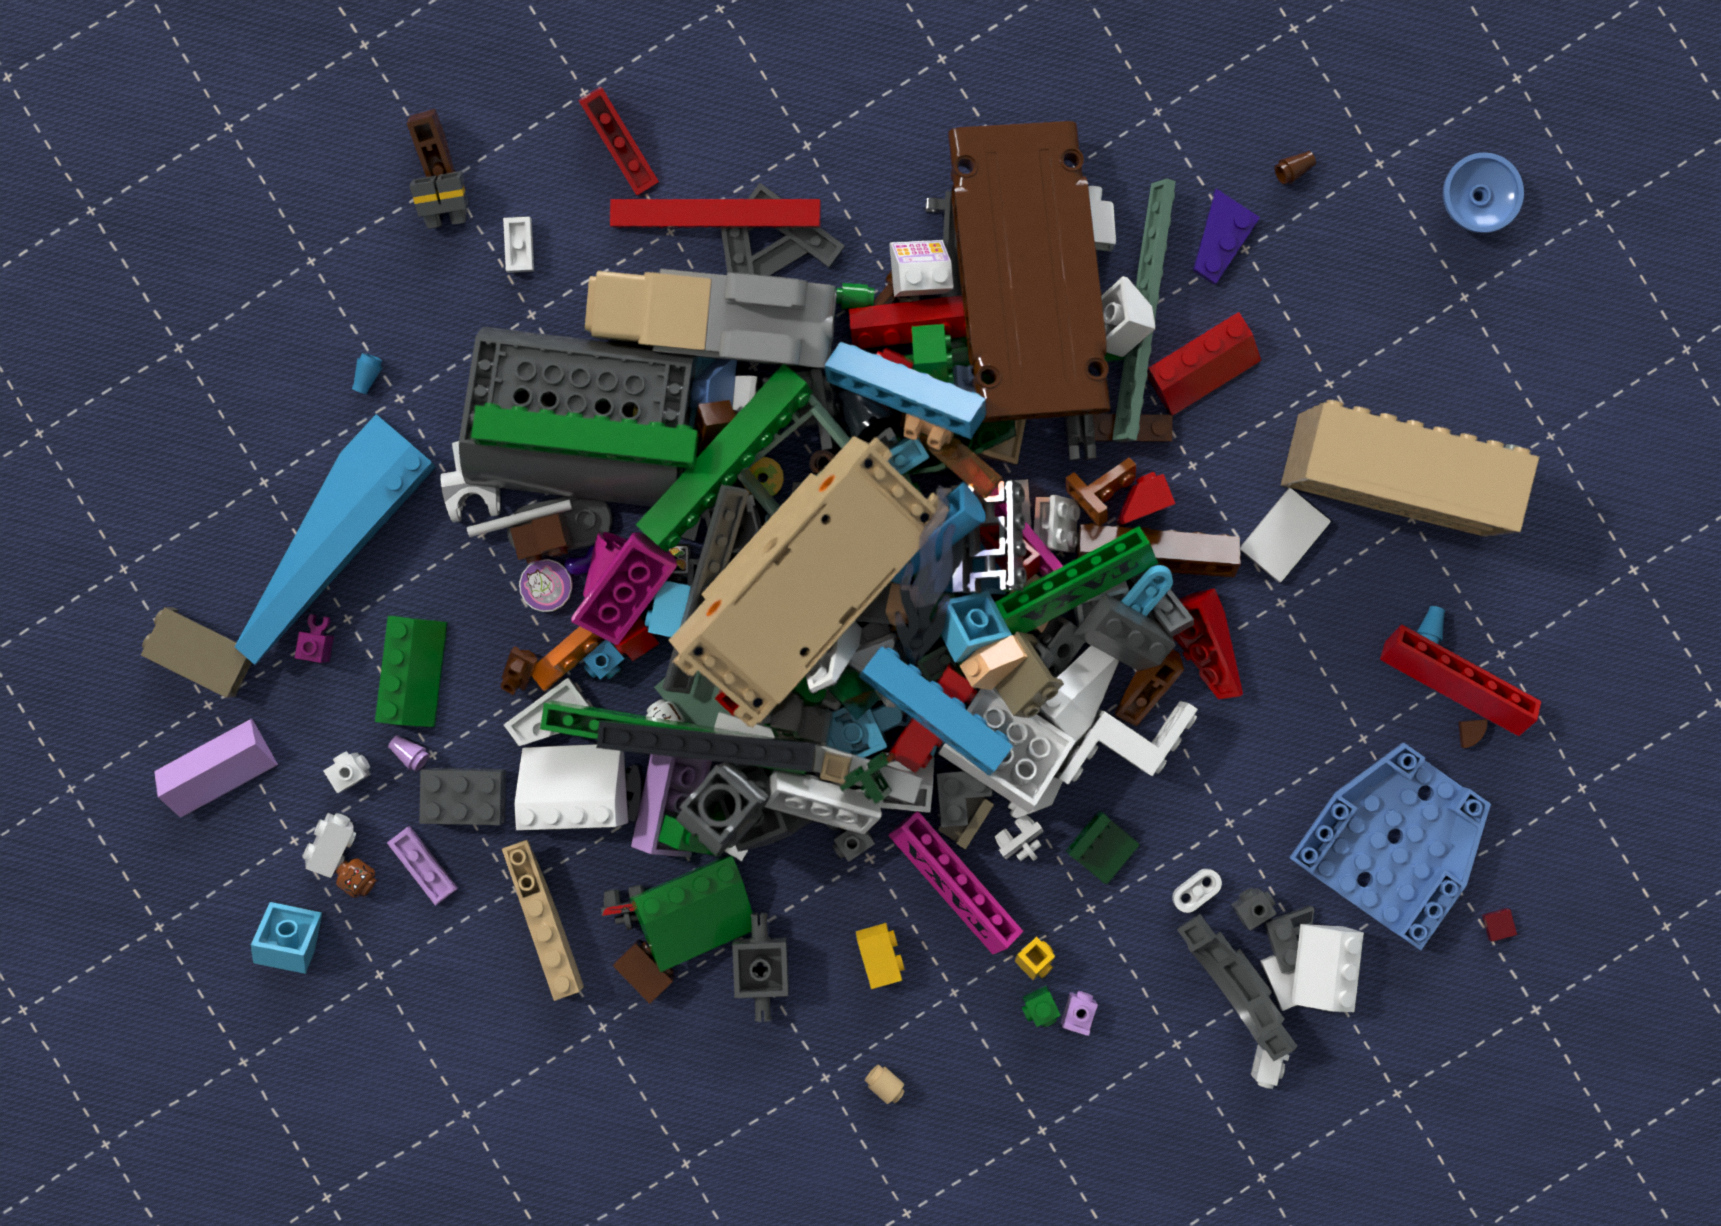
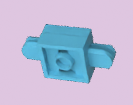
[808,704,903,758]

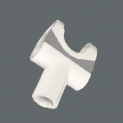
[441,441,501,523]

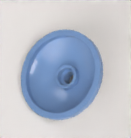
[1443,152,1524,233]

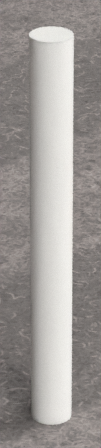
[467,499,573,537]

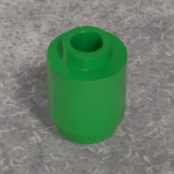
[836,283,874,310]

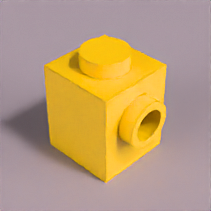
[1015,937,1055,980]

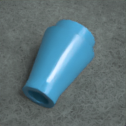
[352,353,383,394]
[1417,606,1445,644]

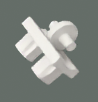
[995,815,1044,861]

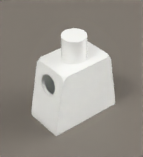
[1088,186,1116,252]

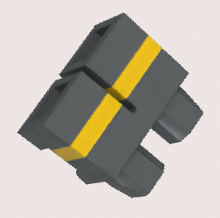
[409,171,469,229]

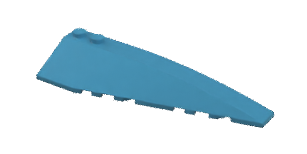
[235,414,436,665]

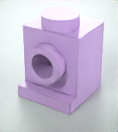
[1060,991,1098,1036]

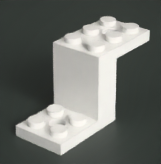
[1055,701,1198,784]

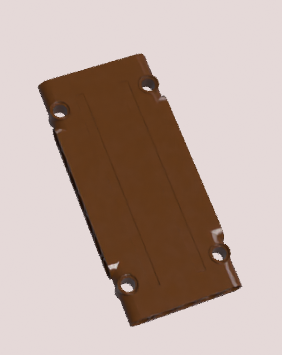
[948,121,1110,422]

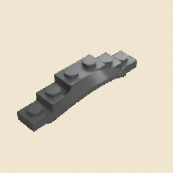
[1177,914,1297,1061]

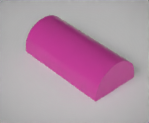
[572,532,677,645]

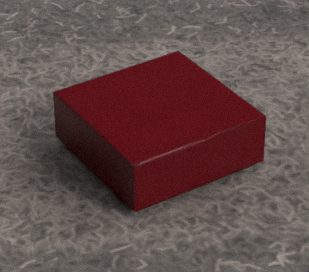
[1482,908,1517,942]

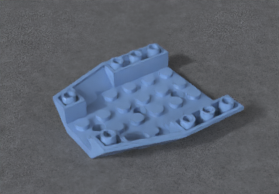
[1289,743,1491,950]

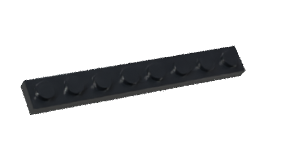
[597,720,817,772]

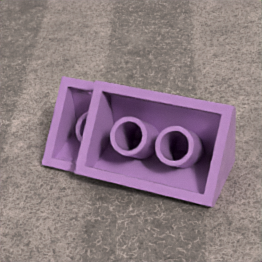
[154,719,278,818]

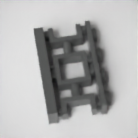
[951,480,1027,596]

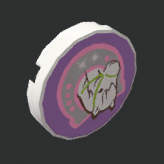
[519,559,573,612]

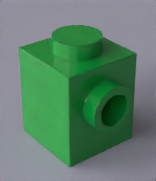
[1022,986,1061,1027]

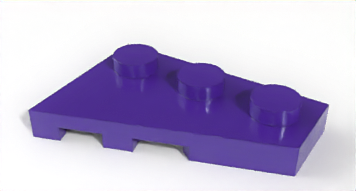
[1193,188,1260,285]

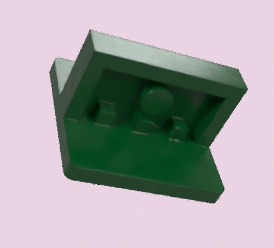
[840,752,896,804]

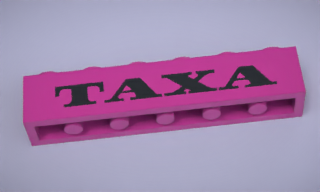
[888,811,1023,954]

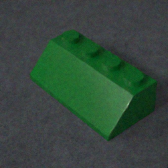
[375,616,448,727]

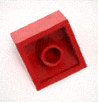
[1116,472,1175,525]

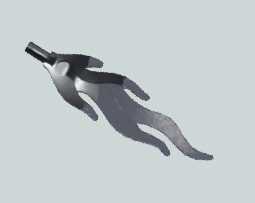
[895,486,956,667]

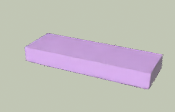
[387,826,458,906]

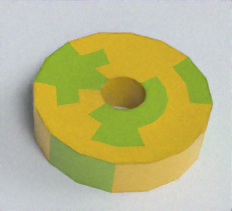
[742,457,784,497]

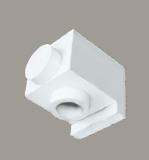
[1251,1044,1289,1089]

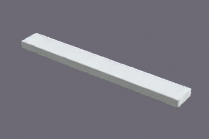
[714,711,923,804]

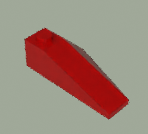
[1173,588,1243,700]

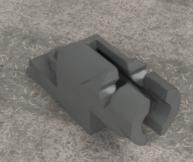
[1064,415,1096,461]

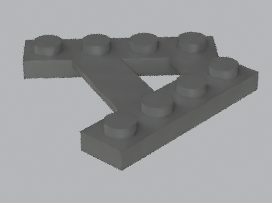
[721,183,845,276]

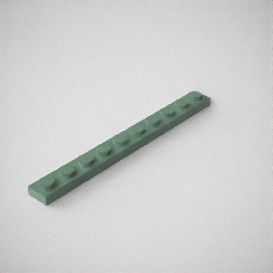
[1112,178,1176,443]

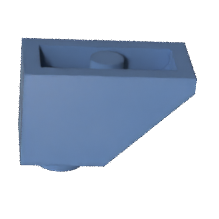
[690,359,737,409]

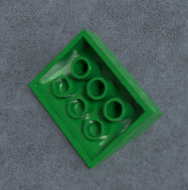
[630,855,752,972]

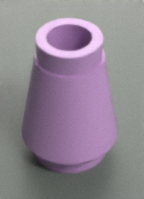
[388,735,429,771]

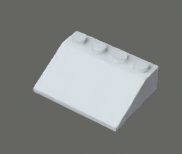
[938,687,1076,813]
[515,744,628,830]

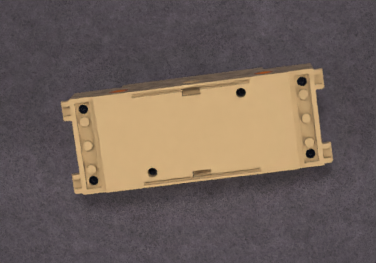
[669,436,949,728]

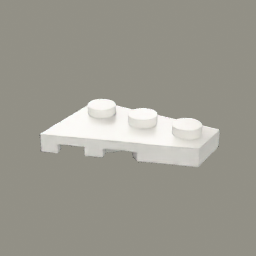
[504,678,591,746]

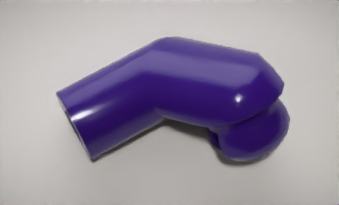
[565,545,594,575]

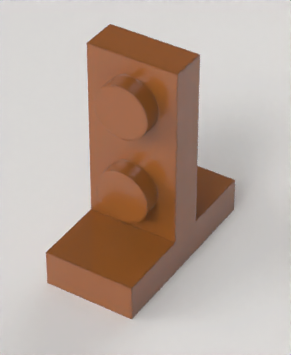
[1066,457,1136,527]

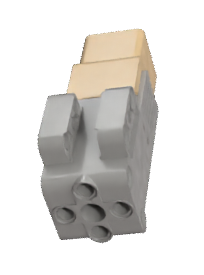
[585,269,837,369]

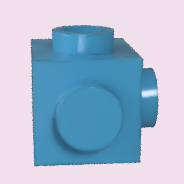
[583,640,627,679]

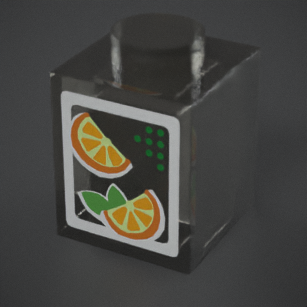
[669,544,693,582]

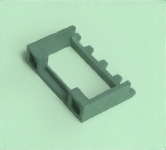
[737,395,851,517]

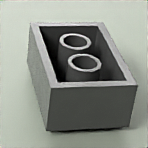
[419,768,506,825]

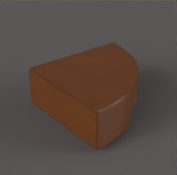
[1458,719,1487,748]

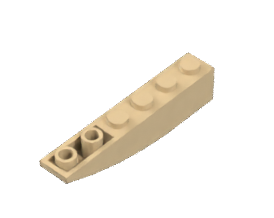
[502,840,584,1001]

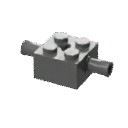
[732,913,789,1022]

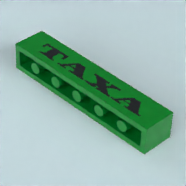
[995,526,1158,635]

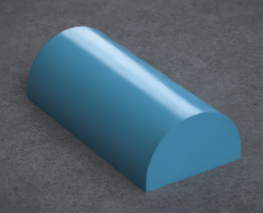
[891,482,986,584]

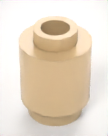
[865,1064,905,1104]

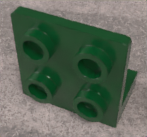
[1065,811,1139,884]

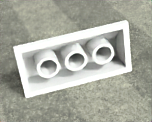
[764,769,881,834]

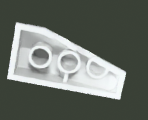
[1037,645,1119,745]

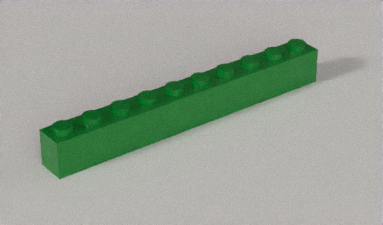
[540,700,808,774]

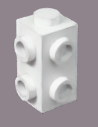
[303,813,356,878]

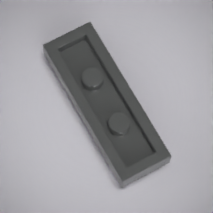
[1129,570,1194,638]

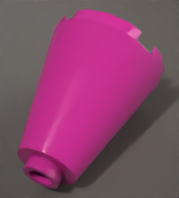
[583,532,627,597]

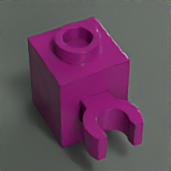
[294,614,334,663]

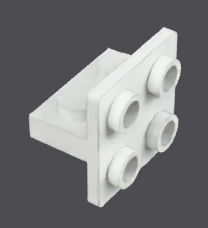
[1034,495,1080,553]

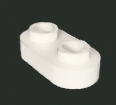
[1172,869,1222,913]

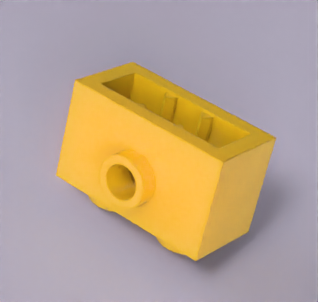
[856,923,905,989]

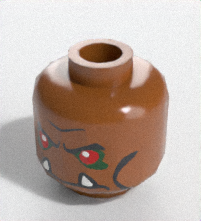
[335,858,377,898]

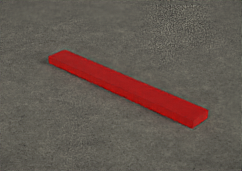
[610,199,821,228]

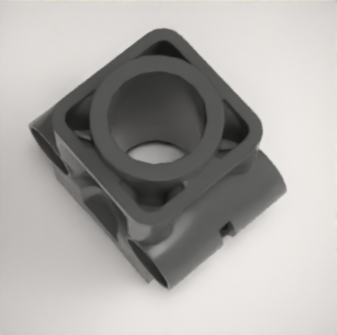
[676,762,770,857]

